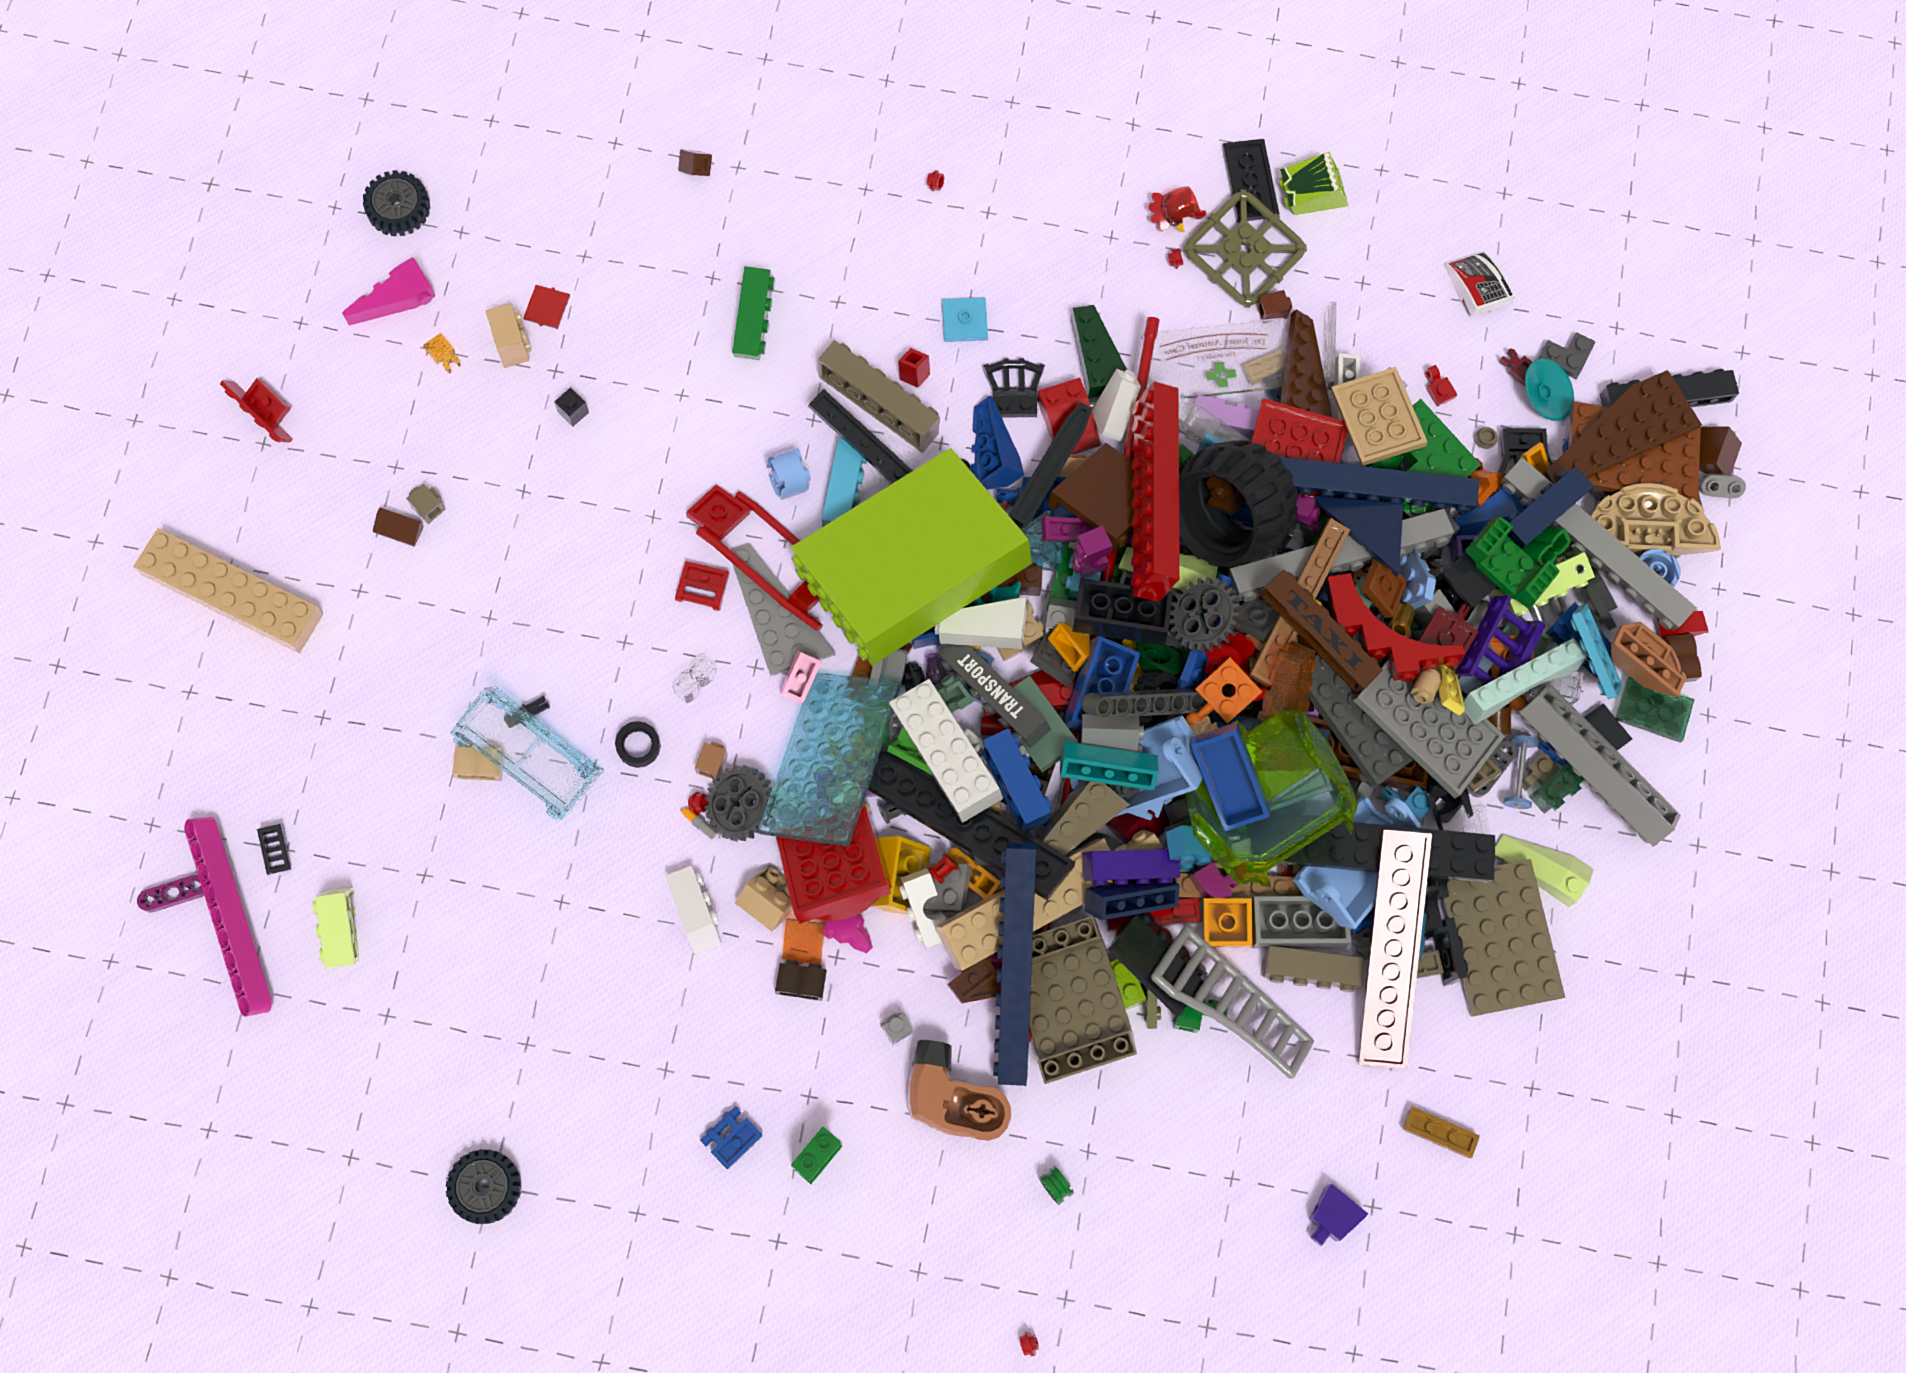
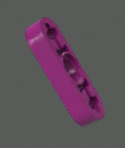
[137,875,204,913]

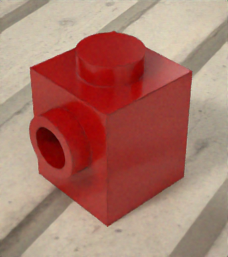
[898,348,930,388]

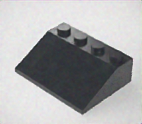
[1108,912,1208,1018]

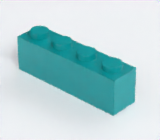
[1060,741,1159,791]

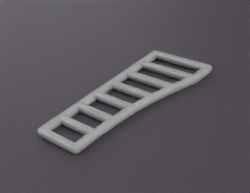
[1151,926,1314,1079]

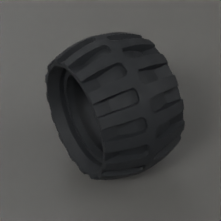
[1179,440,1298,567]

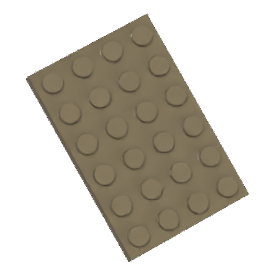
[1442,859,1566,1017]

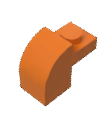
[1471,469,1505,507]

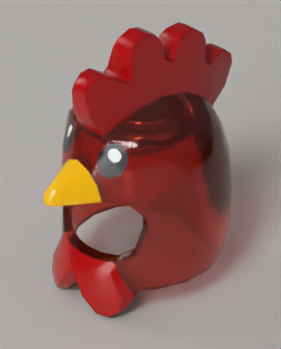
[1148,186,1206,232]

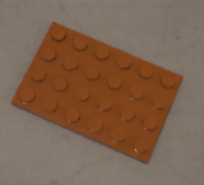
[1568,401,1701,502]

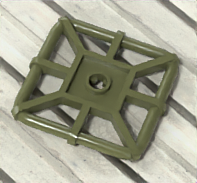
[1183,189,1307,308]

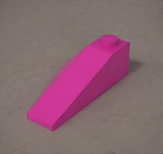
[342,257,436,325]

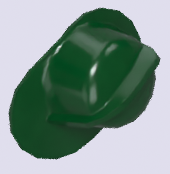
[1137,642,1186,674]

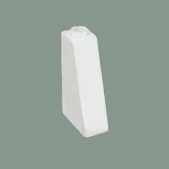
[935,597,1028,649]

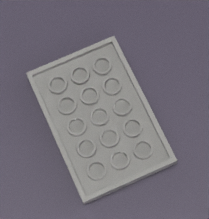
[1353,658,1505,798]

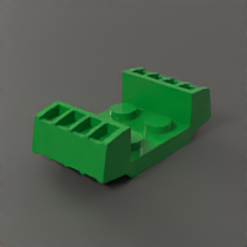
[1465,517,1560,610]

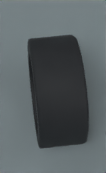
[615,721,661,768]

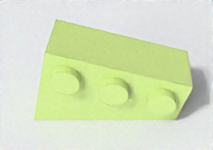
[312,887,359,968]

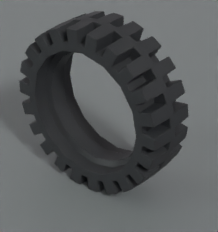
[1133,671,1178,729]

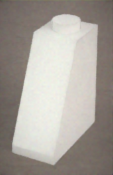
[1092,369,1141,441]

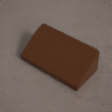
[372,507,424,547]

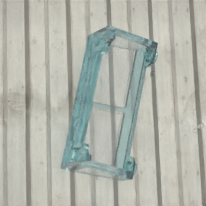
[450,685,604,820]

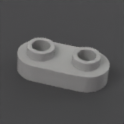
[1699,473,1746,498]

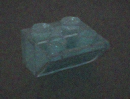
[1021,511,1065,571]

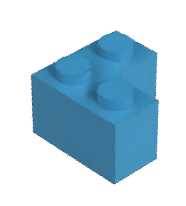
[1166,825,1220,872]

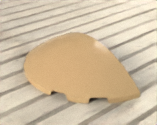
[1591,483,1721,555]

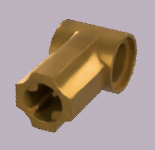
[1387,603,1415,638]

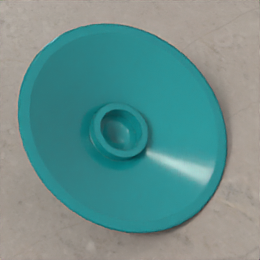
[1525,358,1574,421]

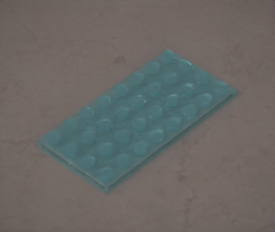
[758,672,901,847]

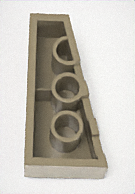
[1035,780,1130,855]

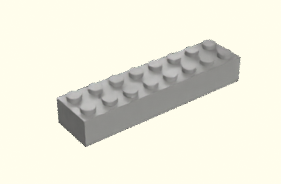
[1519,682,1681,847]

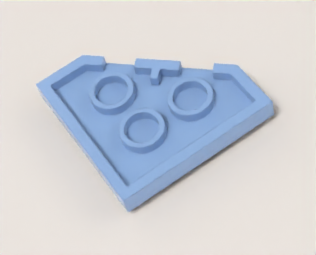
[1399,552,1436,610]

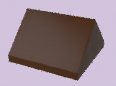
[1699,426,1742,475]

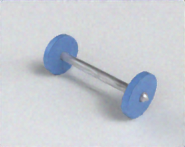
[1503,735,1539,809]

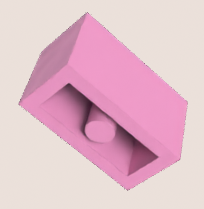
[779,650,822,704]

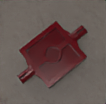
[1418,604,1479,671]

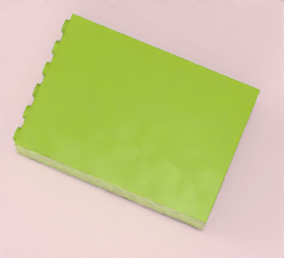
[791,448,1032,666]

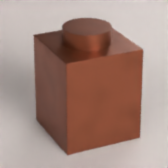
[1256,290,1292,324]

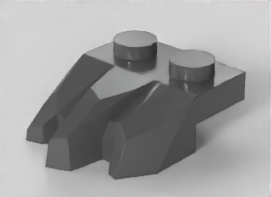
[1586,566,1618,631]

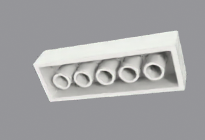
[889,679,1003,823]

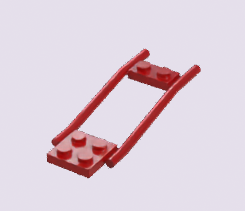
[686,484,823,632]

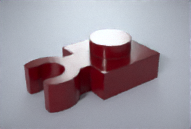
[1499,348,1532,387]

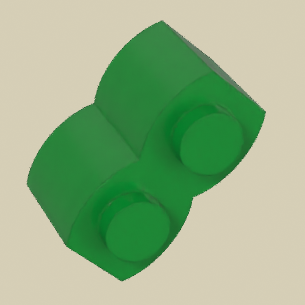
[1522,525,1571,566]

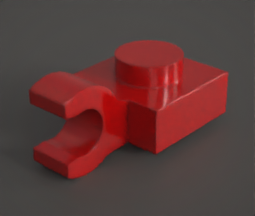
[1424,365,1458,407]

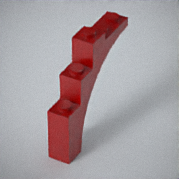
[1325,573,1465,682]

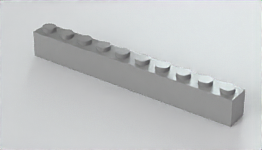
[1500,457,1697,631]
[1227,509,1454,602]

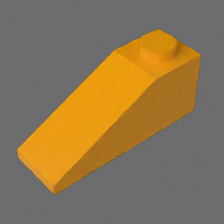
[948,848,1004,899]

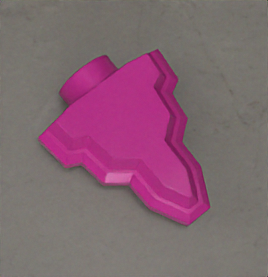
[819,914,873,954]

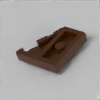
[947,957,1001,1004]

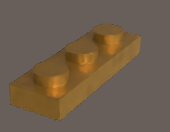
[1402,1106,1480,1159]

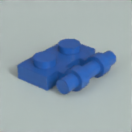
[700,1106,763,1170]

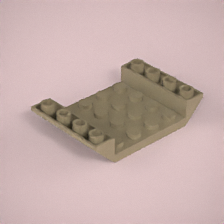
[1030,916,1137,1084]

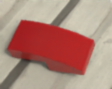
[1656,611,1709,639]

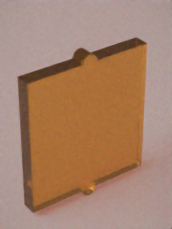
[782,918,825,964]

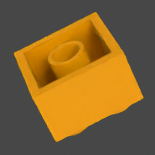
[1203,898,1252,948]

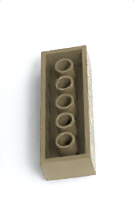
[818,340,940,453]

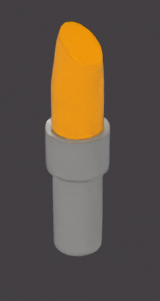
[680,808,717,839]

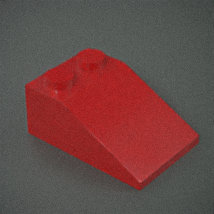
[1037,377,1101,454]

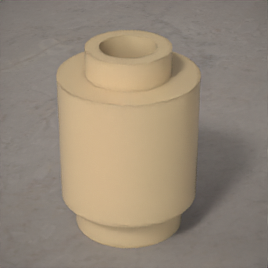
[1411,669,1441,704]

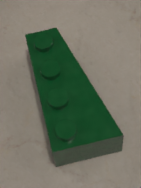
[1071,305,1127,398]

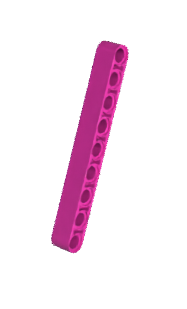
[184,816,272,1017]

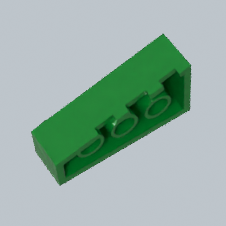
[732,266,775,360]

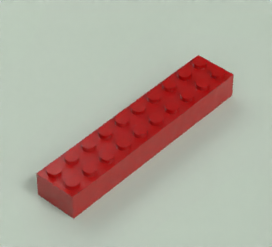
[1131,381,1180,602]

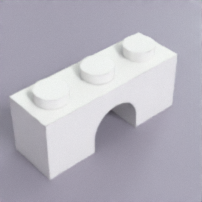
[898,868,946,948]

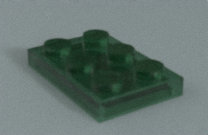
[1615,676,1695,743]

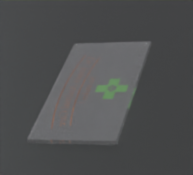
[1141,318,1288,399]

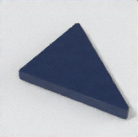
[1315,496,1403,577]

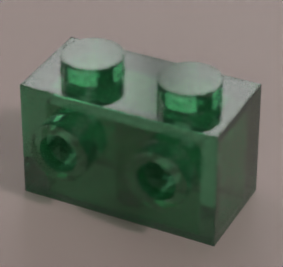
[1529,763,1585,814]

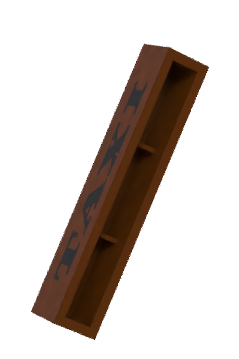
[1258,569,1383,694]

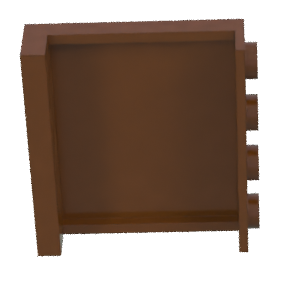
[1047,443,1134,553]

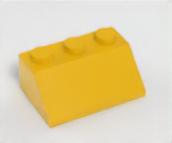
[871,836,931,915]

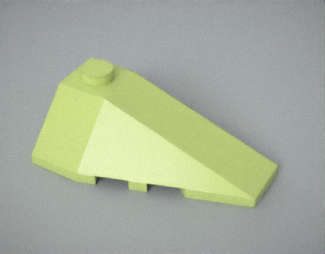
[1118,547,1218,602]
[1495,835,1594,907]

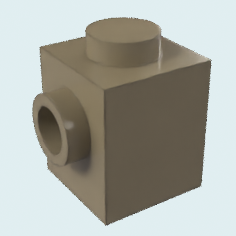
[406,484,445,524]

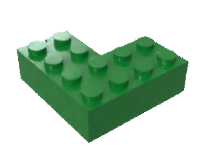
[1384,398,1481,520]

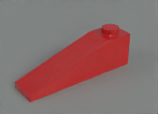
[983,670,1076,717]

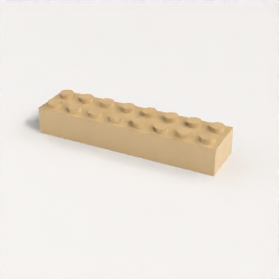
[133,528,323,654]
[934,838,1114,970]

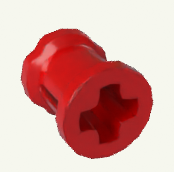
[928,852,959,884]

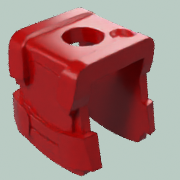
[1204,630,1256,686]

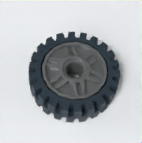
[363,170,430,236]
[446,1149,522,1224]

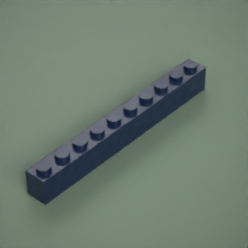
[1280,457,1479,513]
[993,843,1037,1086]

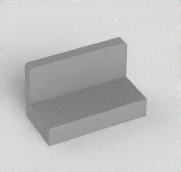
[868,648,908,694]

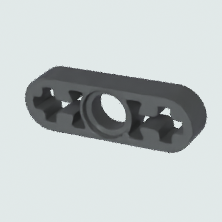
[1467,741,1517,798]

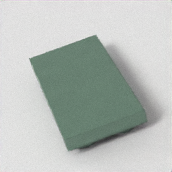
[1010,676,1079,772]

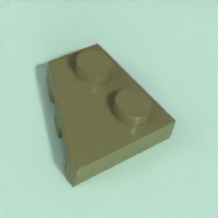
[1143,986,1161,1029]

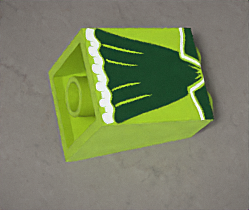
[1279,151,1349,215]

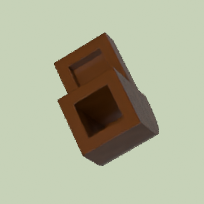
[1206,476,1246,514]

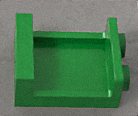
[791,1126,843,1185]

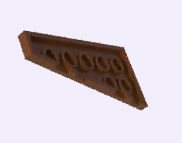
[1281,309,1332,418]

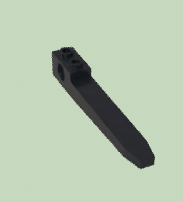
[1008,402,1092,533]

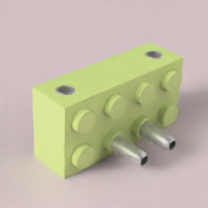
[1490,552,1595,623]

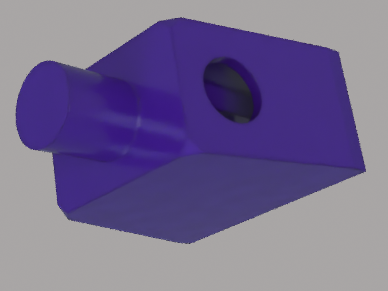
[1309,1183,1369,1247]

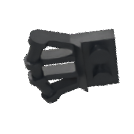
[982,358,1045,418]
[1498,428,1553,476]

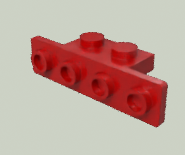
[220,378,293,443]

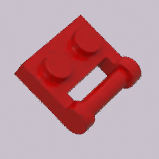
[675,561,730,611]

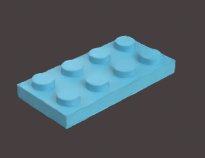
[1571,603,1623,700]

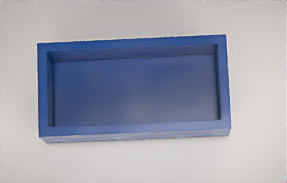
[1191,722,1271,832]

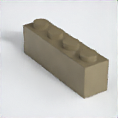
[1263,946,1364,992]

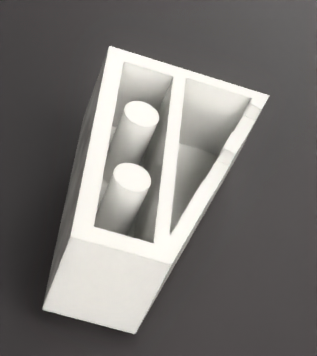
[665,865,722,955]

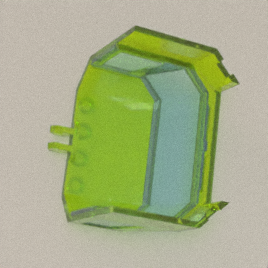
[1185,709,1358,887]

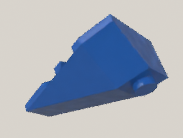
[971,396,1024,490]
[1448,485,1525,546]

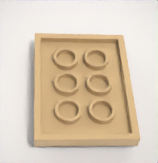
[1331,367,1427,466]

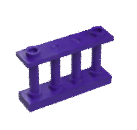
[1455,595,1546,684]

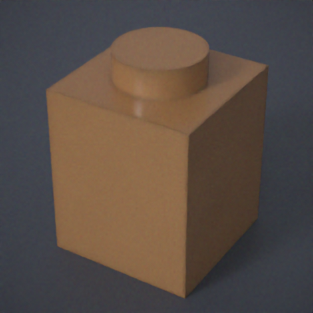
[695,742,728,781]

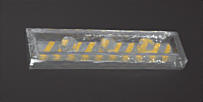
[1323,301,1337,391]

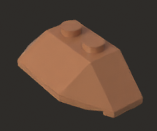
[1611,622,1687,697]

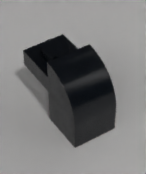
[1163,795,1201,834]

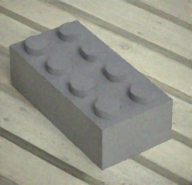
[1252,896,1351,948]

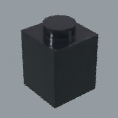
[554,387,589,427]

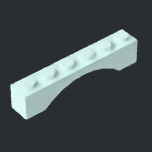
[1463,638,1588,725]

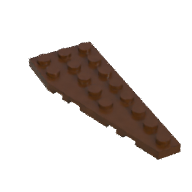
[1543,370,1702,484]

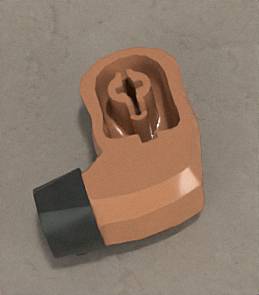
[908,1040,1011,1141]

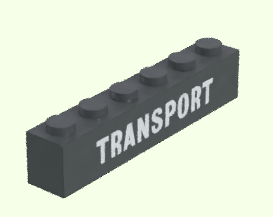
[937,644,1051,748]

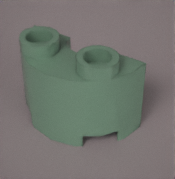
[935,674,974,713]

